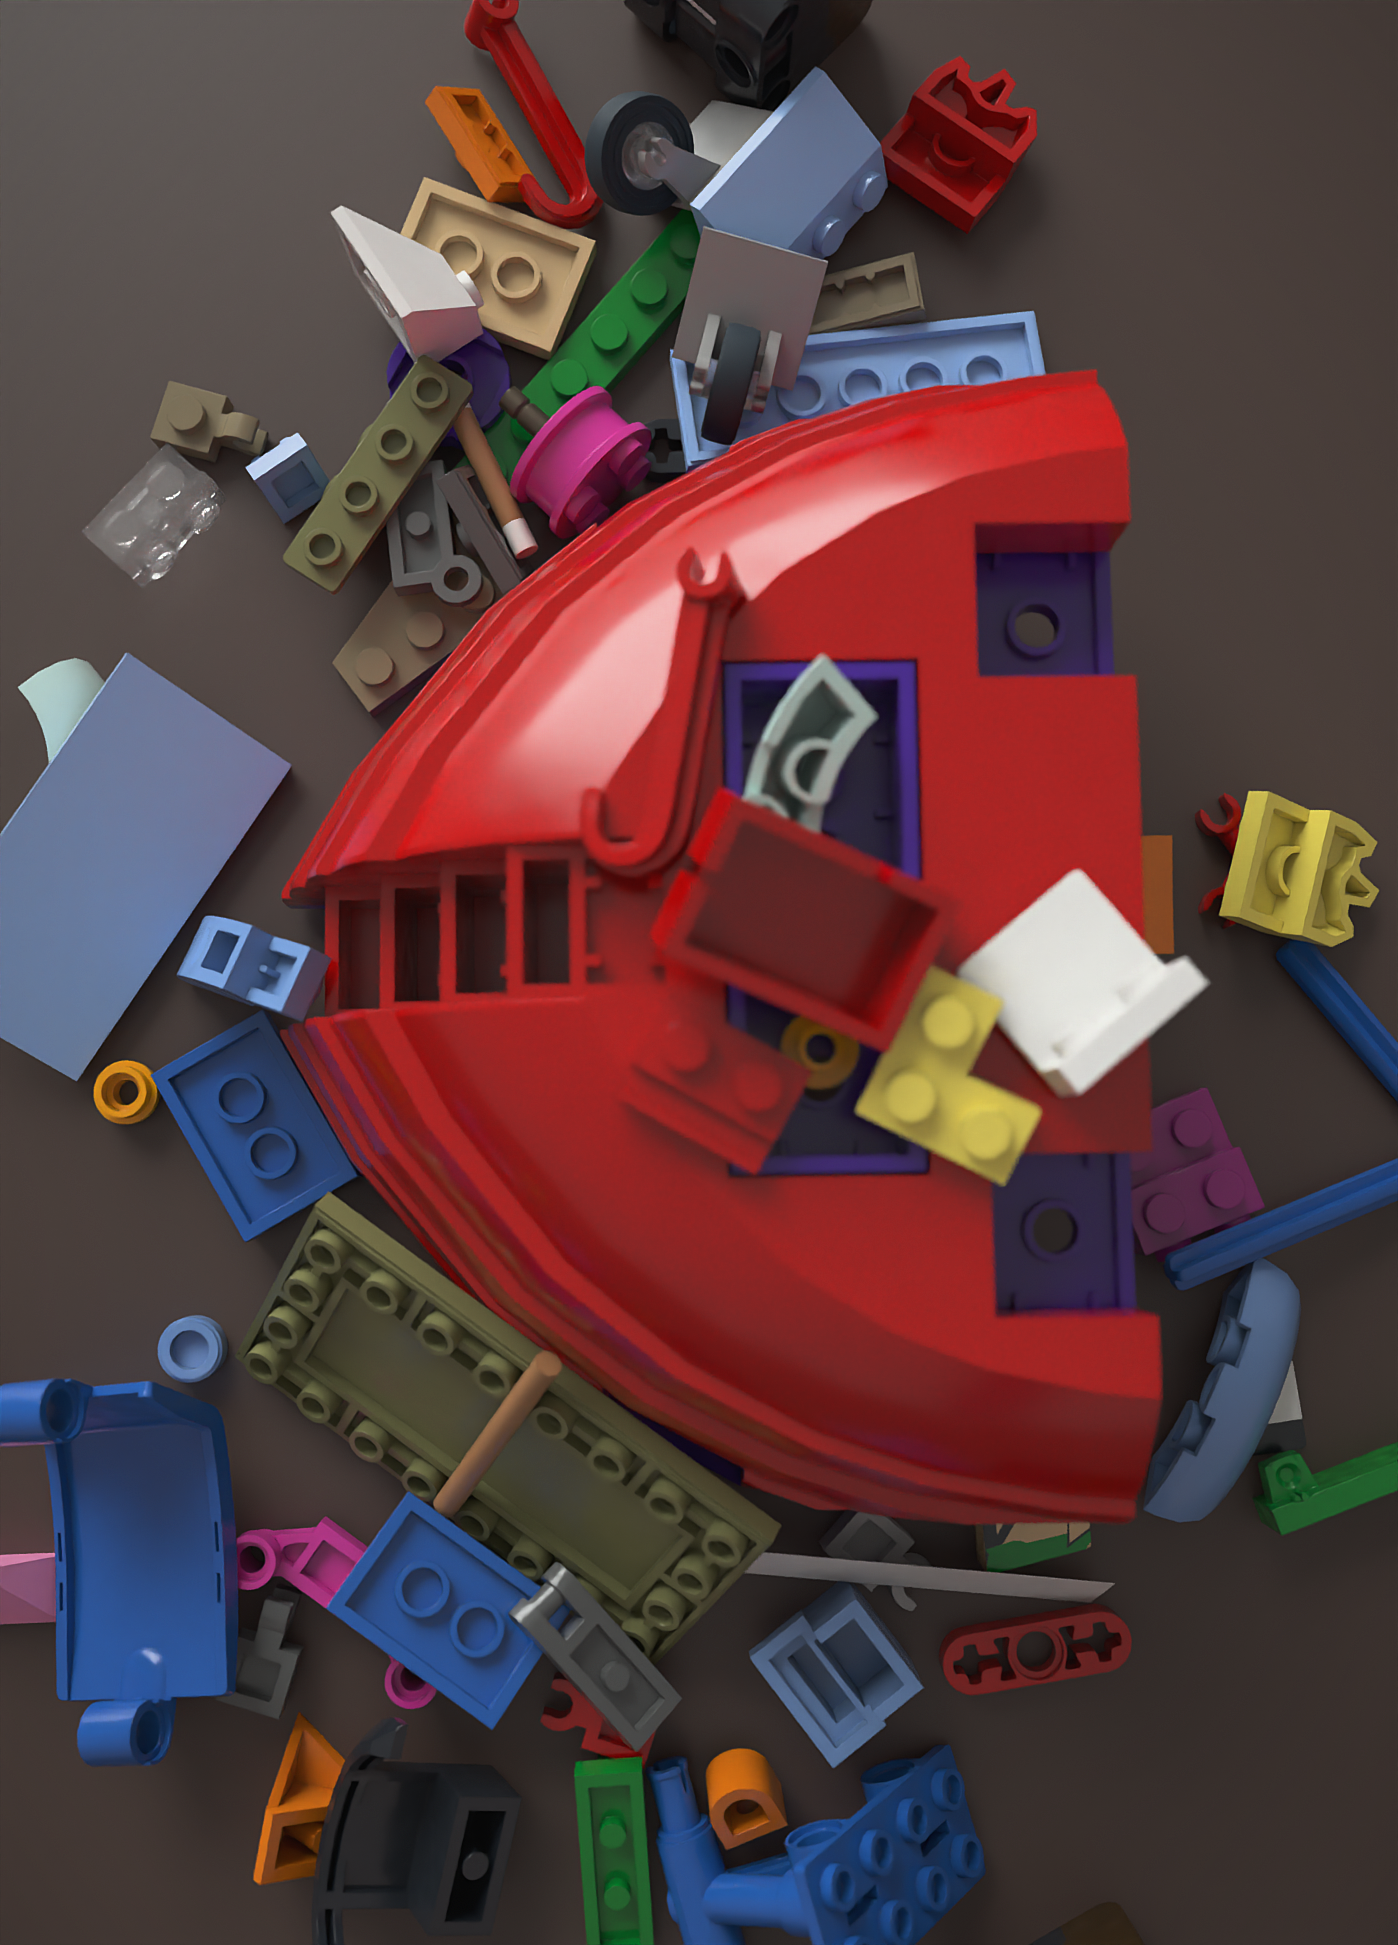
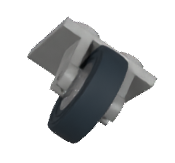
[584,91,773,216]
[672,226,828,445]

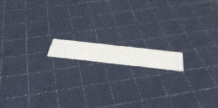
[744,1552,1115,1603]

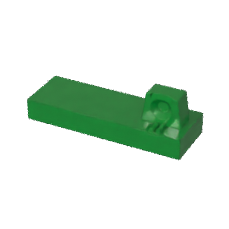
[1252,1441,1398,1536]
[574,1754,655,1945]

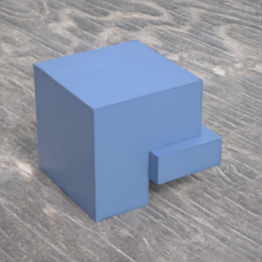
[749,1581,924,1768]

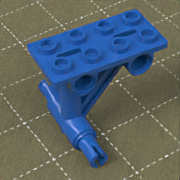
[645,1745,986,1945]

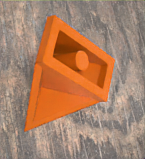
[253,1711,346,1885]

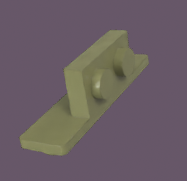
[283,355,474,595]

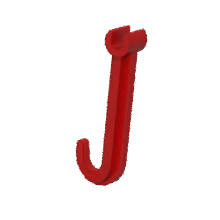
[464,0,604,230]
[579,547,743,877]

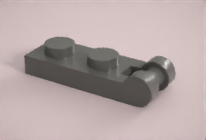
[508,1562,683,1752]

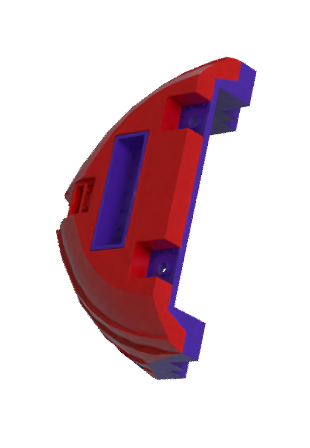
[280,369,1161,1524]

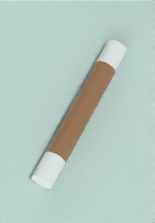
[453,402,539,559]

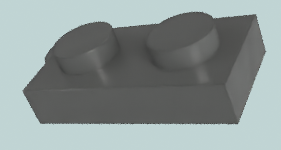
[386,460,483,607]

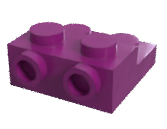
[1130,1087,1265,1262]

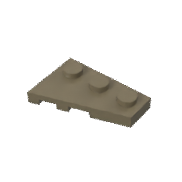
[332,513,511,717]

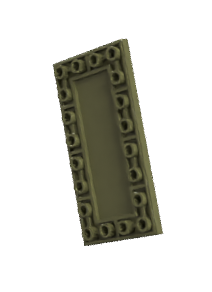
[235,1191,781,1665]

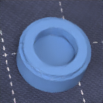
[158,1315,228,1383]

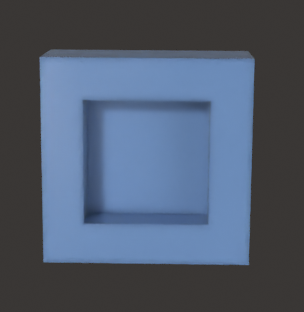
[245,433,330,524]

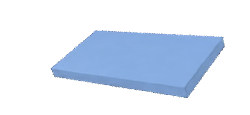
[0,653,292,1081]

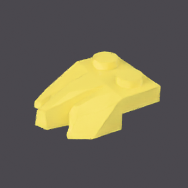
[1219,791,1380,947]

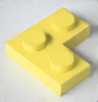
[855,964,1041,1185]

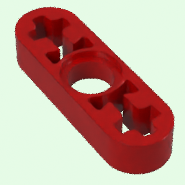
[939,1604,1132,1695]

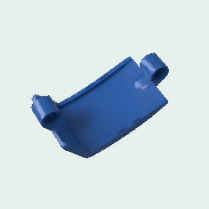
[0,1378,238,1767]

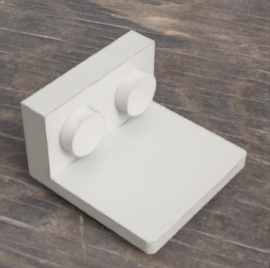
[956,870,1208,1097]

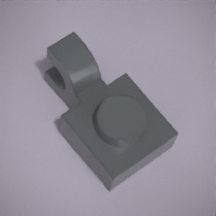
[216,1583,304,1719]

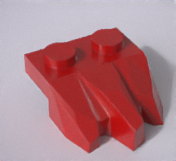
[879,56,1037,234]

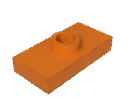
[425,86,538,202]

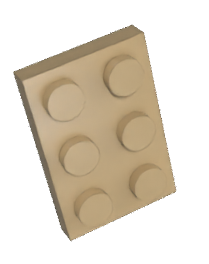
[400,177,597,360]

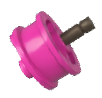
[499,386,652,539]

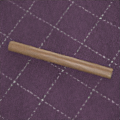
[434,1351,562,1517]

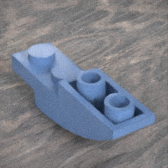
[176,916,332,1022]

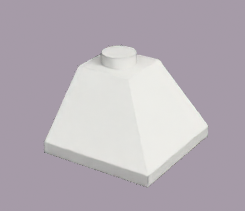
[330,206,484,363]

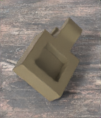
[150,381,269,463]

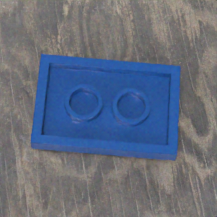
[151,1009,362,1242]
[325,1491,571,1730]

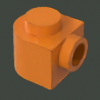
[705,1748,788,1850]

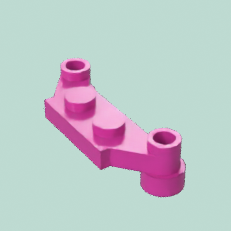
[236,1516,437,1709]

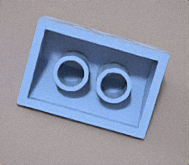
[690,66,888,260]

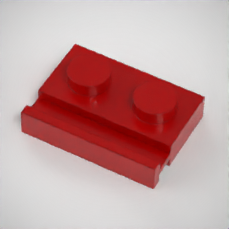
[612,992,813,1175]

